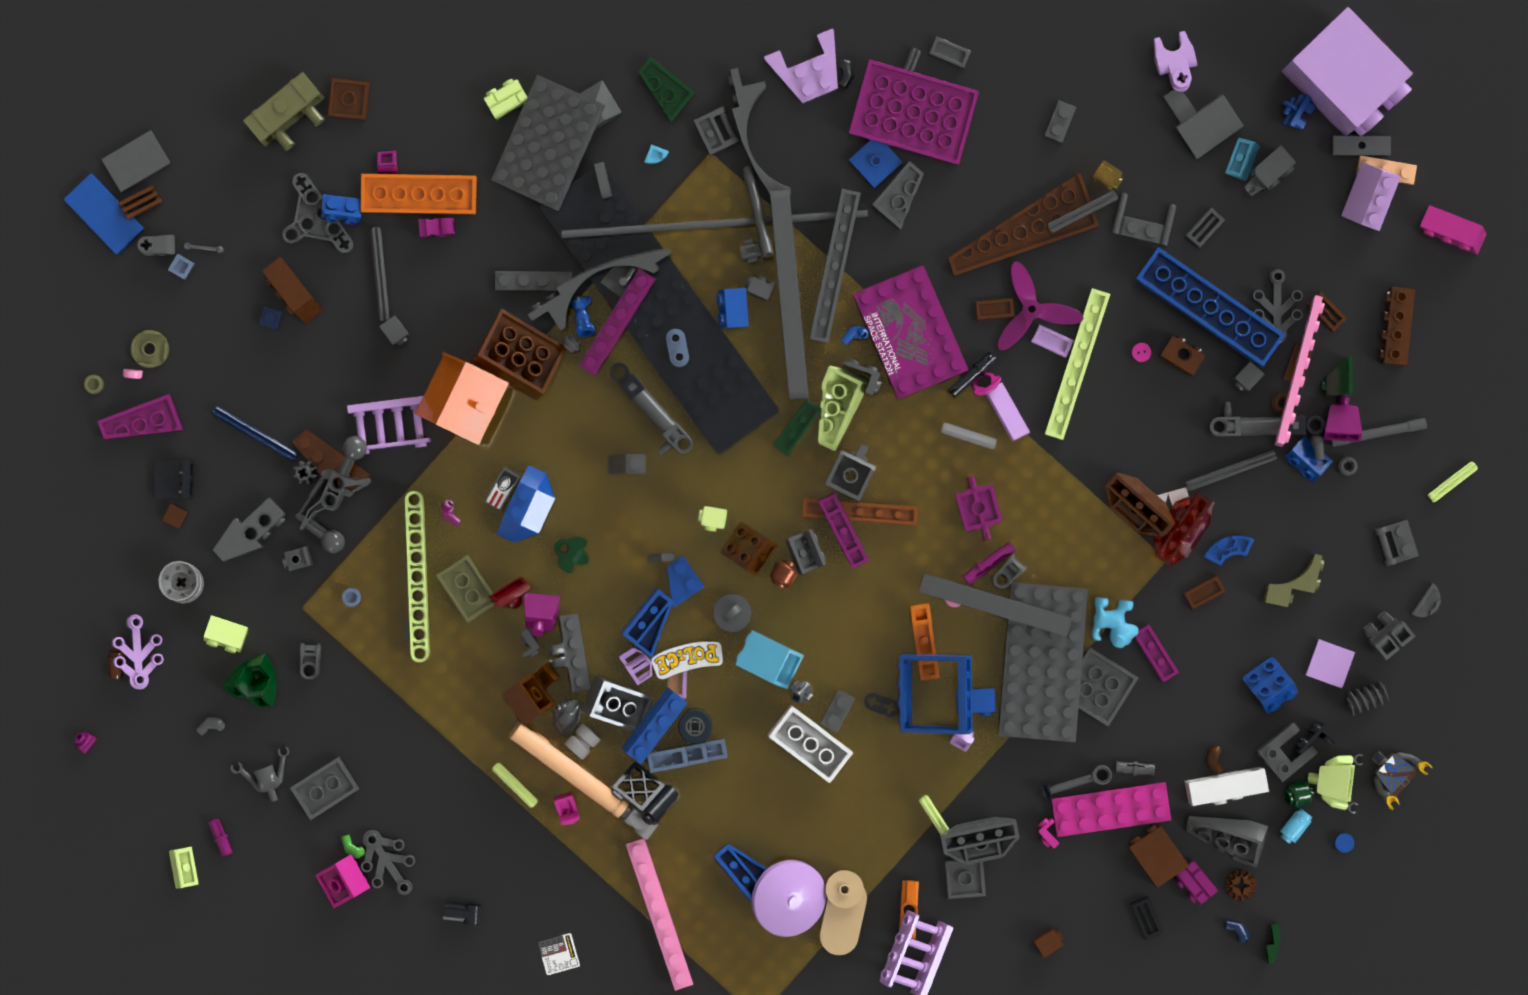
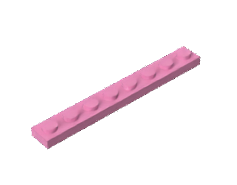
[1274,295,1325,447]
[626,838,693,991]

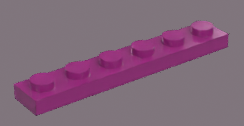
[578,268,656,376]

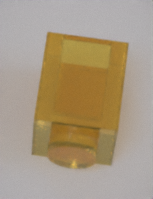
[1092,160,1123,190]

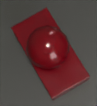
[489,577,531,609]

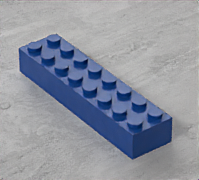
[1136,247,1285,368]

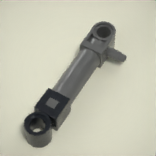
[610,363,693,456]
[1208,402,1325,437]

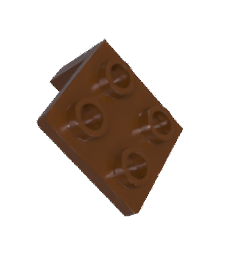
[721,521,778,577]

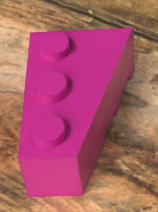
[1420,205,1487,255]

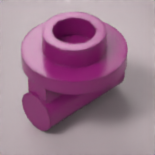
[75,731,97,754]

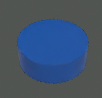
[1334,833,1354,853]

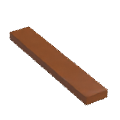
[802,498,918,526]

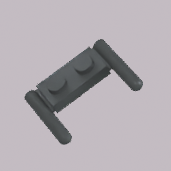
[1111,193,1176,246]

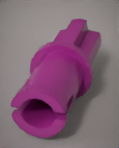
[209,818,233,857]

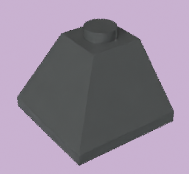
[580,80,622,129]

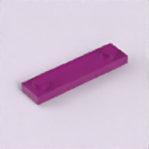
[817,492,869,569]

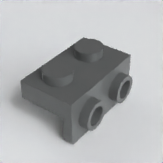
[785,529,826,575]

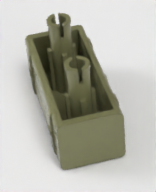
[243,72,325,151]

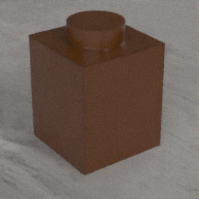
[1033,928,1064,958]

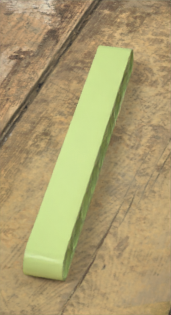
[405,491,430,662]

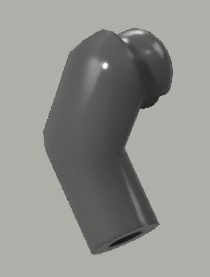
[196,717,225,736]

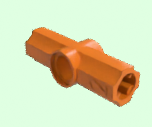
[899,880,919,939]

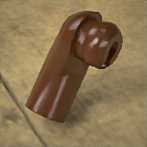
[1206,746,1223,775]

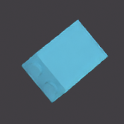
[735,630,804,689]

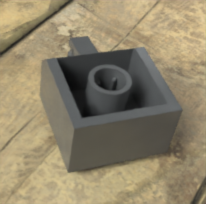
[1244,145,1296,196]
[825,444,876,502]

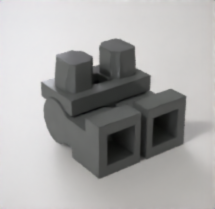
[1363,611,1415,660]

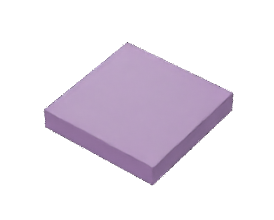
[1305,639,1355,688]

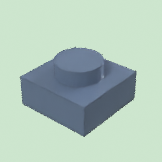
[168,254,195,280]

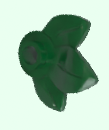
[554,536,589,574]

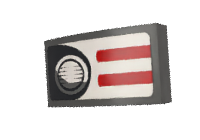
[484,467,521,511]

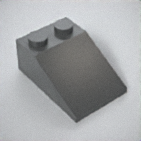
[582,675,653,731]

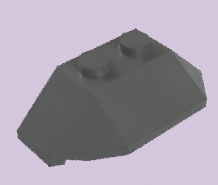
[940,817,1020,865]

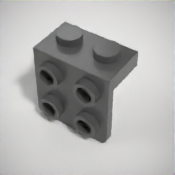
[843,358,881,397]

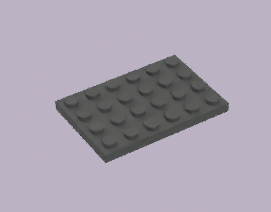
[491,75,605,211]

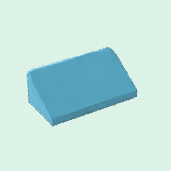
[1225,137,1260,181]

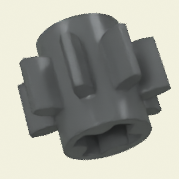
[739,239,761,263]
[293,461,317,484]
[788,680,813,705]

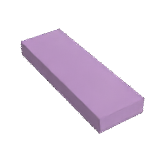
[986,383,1030,442]

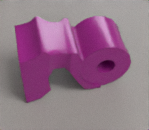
[418,218,455,239]

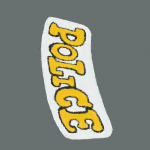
[651,642,723,679]

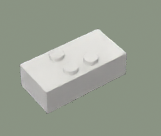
[767,704,853,783]
[1184,767,1269,806]

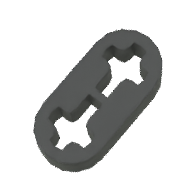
[594,162,612,199]

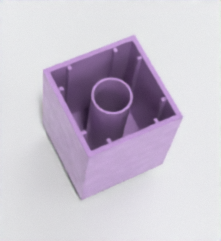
[1281,7,1413,137]

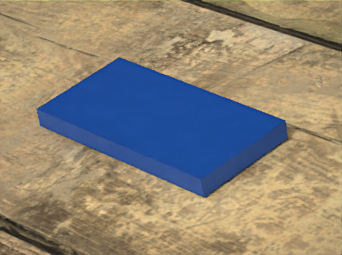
[63,173,145,255]

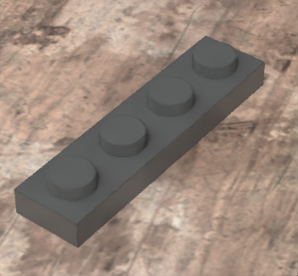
[495,271,572,291]

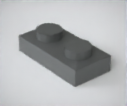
[1044,100,1076,143]
[821,690,855,733]

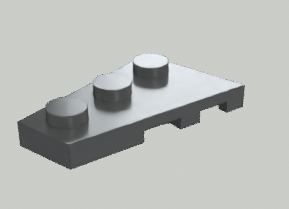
[871,161,924,230]

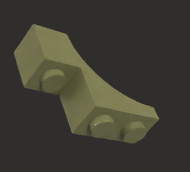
[1263,554,1324,607]

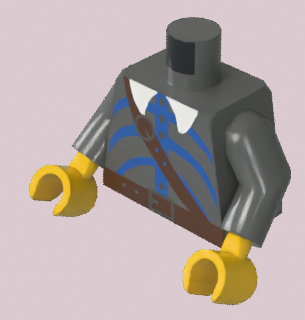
[1371,751,1432,810]

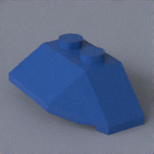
[496,465,555,543]

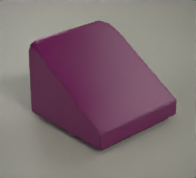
[377,151,398,174]

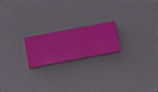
[1134,624,1179,683]

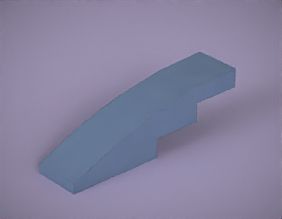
[647,738,728,773]

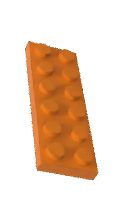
[361,174,477,215]

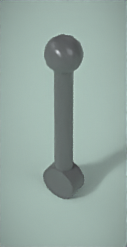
[184,242,224,254]

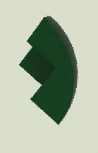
[222,654,277,708]

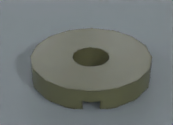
[131,330,170,368]

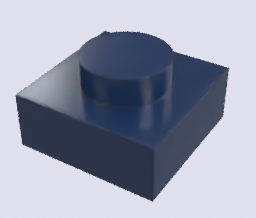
[259,306,283,330]

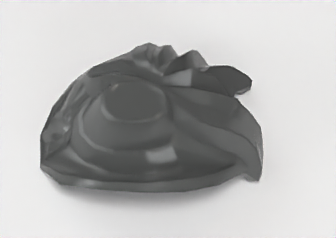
[553,697,582,737]

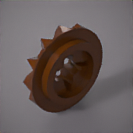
[1225,870,1257,901]

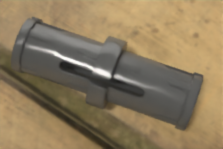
[1115,761,1155,776]

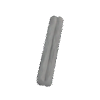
[941,422,997,450]

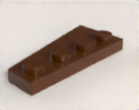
[292,429,371,499]

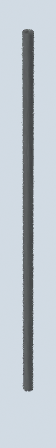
[561,210,868,238]

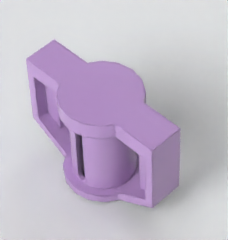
[619,646,652,685]

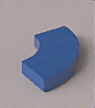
[1203,536,1254,566]

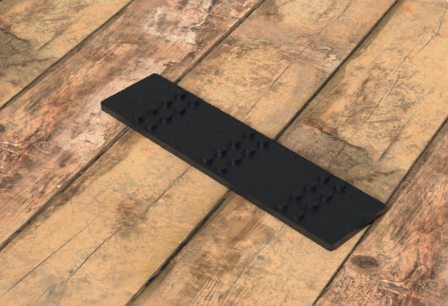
[540,167,779,454]

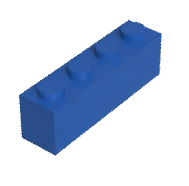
[622,687,688,764]

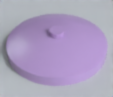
[752,860,826,937]

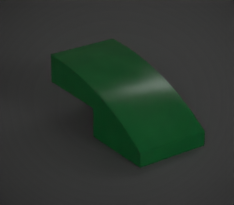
[1264,922,1280,964]

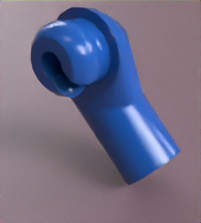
[840,326,869,345]

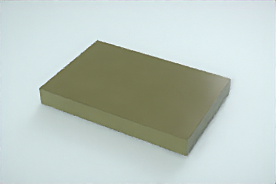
[436,554,495,623]

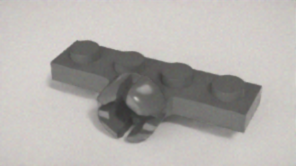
[548,613,591,693]

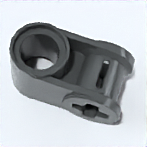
[137,235,175,256]
[991,554,1027,589]
[300,643,321,680]

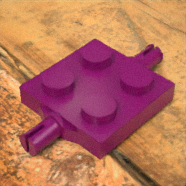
[955,476,1003,540]

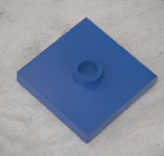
[849,140,903,189]

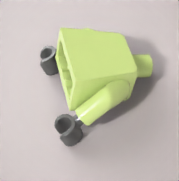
[1308,754,1363,814]

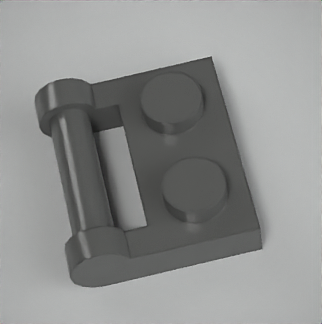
[694,106,741,156]
[1374,520,1419,566]

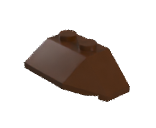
[1105,472,1175,537]

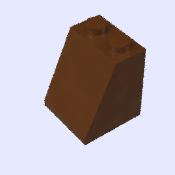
[1128,824,1189,888]

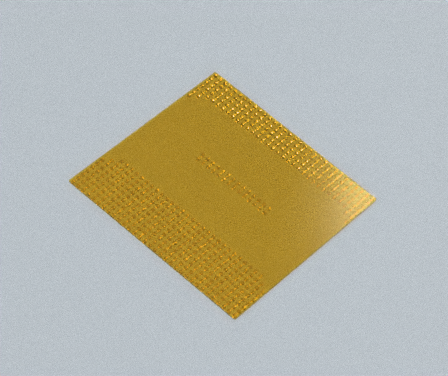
[303,154,1166,995]

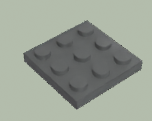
[1079,647,1138,727]

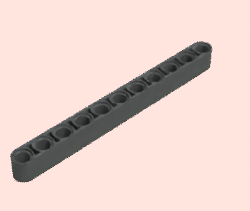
[770,189,809,400]

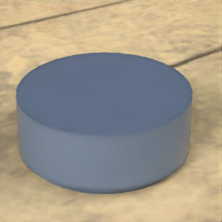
[342,588,362,607]

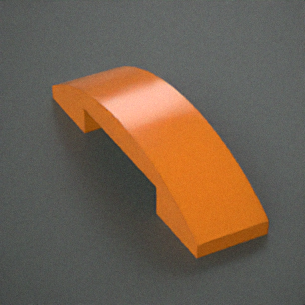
[910,603,940,681]

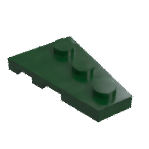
[638,57,695,123]

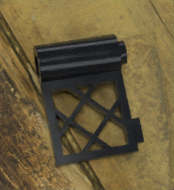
[611,762,680,825]

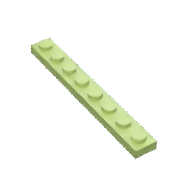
[1045,288,1110,440]

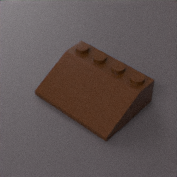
[471,308,566,401]

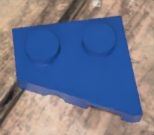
[667,555,705,608]

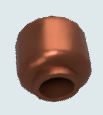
[770,560,798,589]

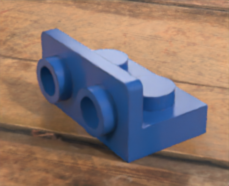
[320,194,361,225]
[1284,435,1333,482]

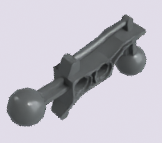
[296,436,371,554]

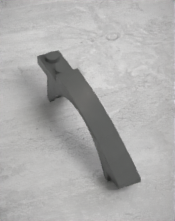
[728,68,791,195]
[528,248,671,330]

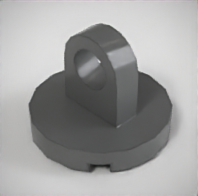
[713,594,752,632]

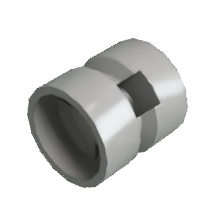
[565,723,601,760]

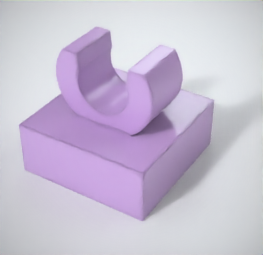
[949,731,975,752]

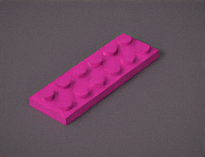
[1051,782,1171,837]

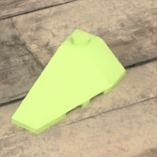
[818,366,870,451]

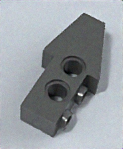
[213,498,287,561]

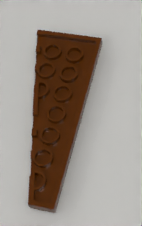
[948,173,1099,276]

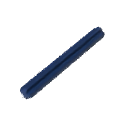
[212,406,298,461]

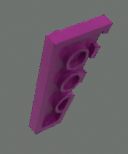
[97,394,183,439]

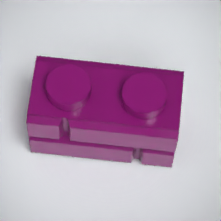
[1175,860,1218,905]

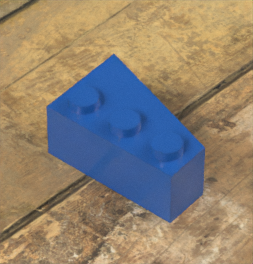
[621,587,673,658]
[712,844,767,902]

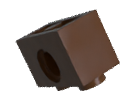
[1159,335,1205,376]

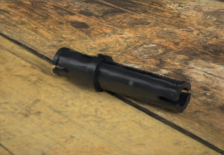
[947,352,997,398]

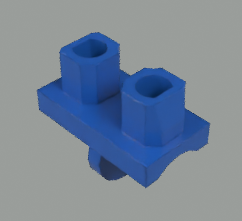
[1282,94,1316,130]

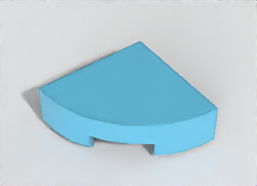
[644,145,669,164]

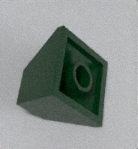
[1320,356,1353,397]

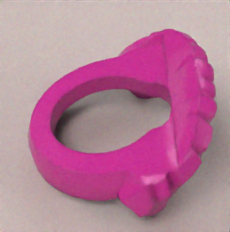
[973,372,1001,396]

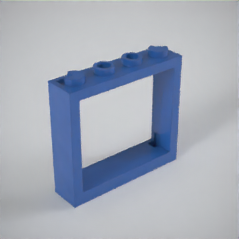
[897,653,972,734]

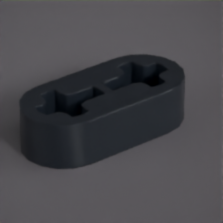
[864,693,899,717]

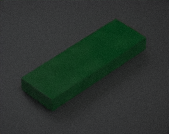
[773,399,821,456]

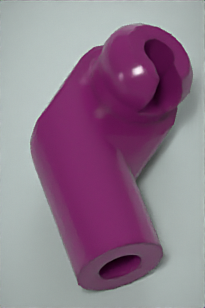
[441,499,462,528]

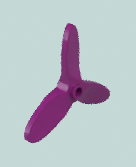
[998,261,1084,351]

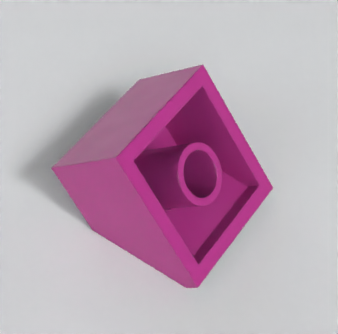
[315,855,370,908]

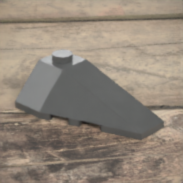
[1186,816,1268,868]

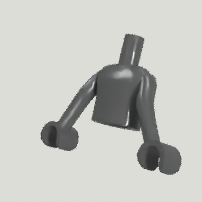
[230,746,290,802]

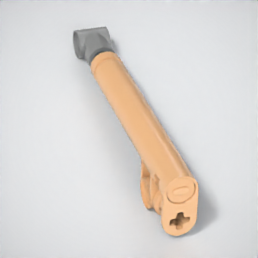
[509,722,659,840]

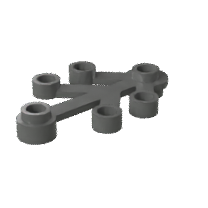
[1252,269,1303,343]
[361,830,416,895]

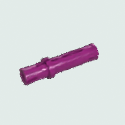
[962,542,1016,585]

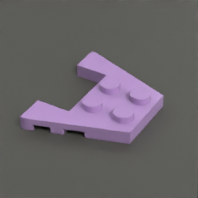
[764,28,838,104]

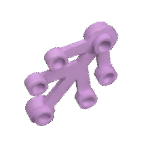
[112,615,164,689]

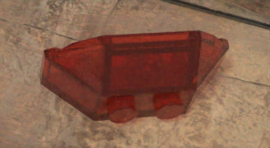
[1154,492,1214,566]

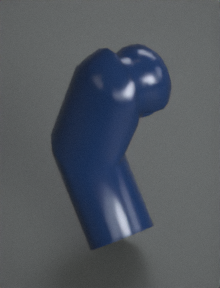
[1225,920,1250,944]

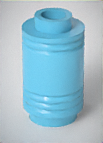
[1280,808,1312,844]

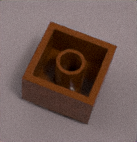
[502,673,555,726]

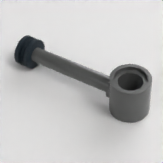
[1041,764,1112,800]

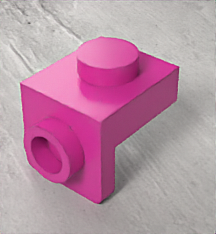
[553,792,580,825]
[1037,818,1060,848]

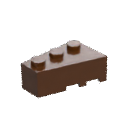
[262,257,323,324]

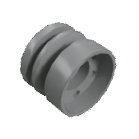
[158,561,204,604]

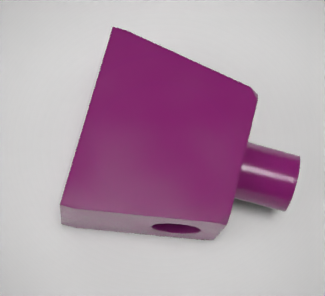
[1323,396,1362,442]
[524,593,560,637]

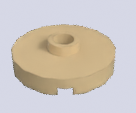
[826,870,864,908]

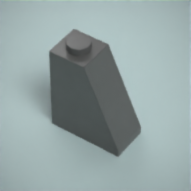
[608,454,647,475]

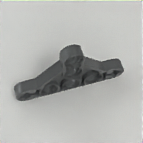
[283,173,354,254]

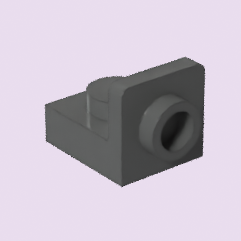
[520,629,540,659]

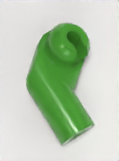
[340,834,365,859]

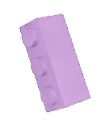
[1341,162,1401,231]

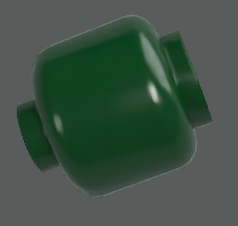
[1284,781,1314,808]

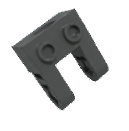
[1256,722,1318,782]

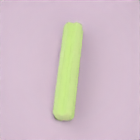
[1428,462,1478,502]
[492,762,538,808]
[919,795,949,834]

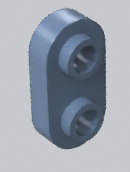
[666,329,689,367]

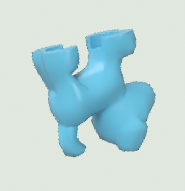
[1091,597,1139,648]

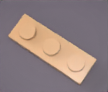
[1356,155,1417,185]

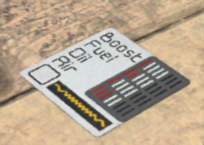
[538,933,580,975]

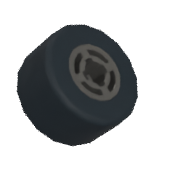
[678,709,713,744]

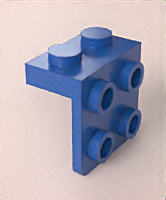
[1243,657,1298,714]

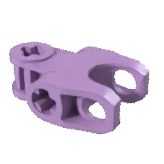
[1153,31,1197,92]

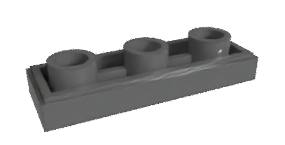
[1332,136,1391,156]

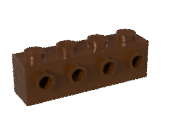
[1379,287,1415,366]

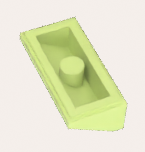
[169,847,198,889]

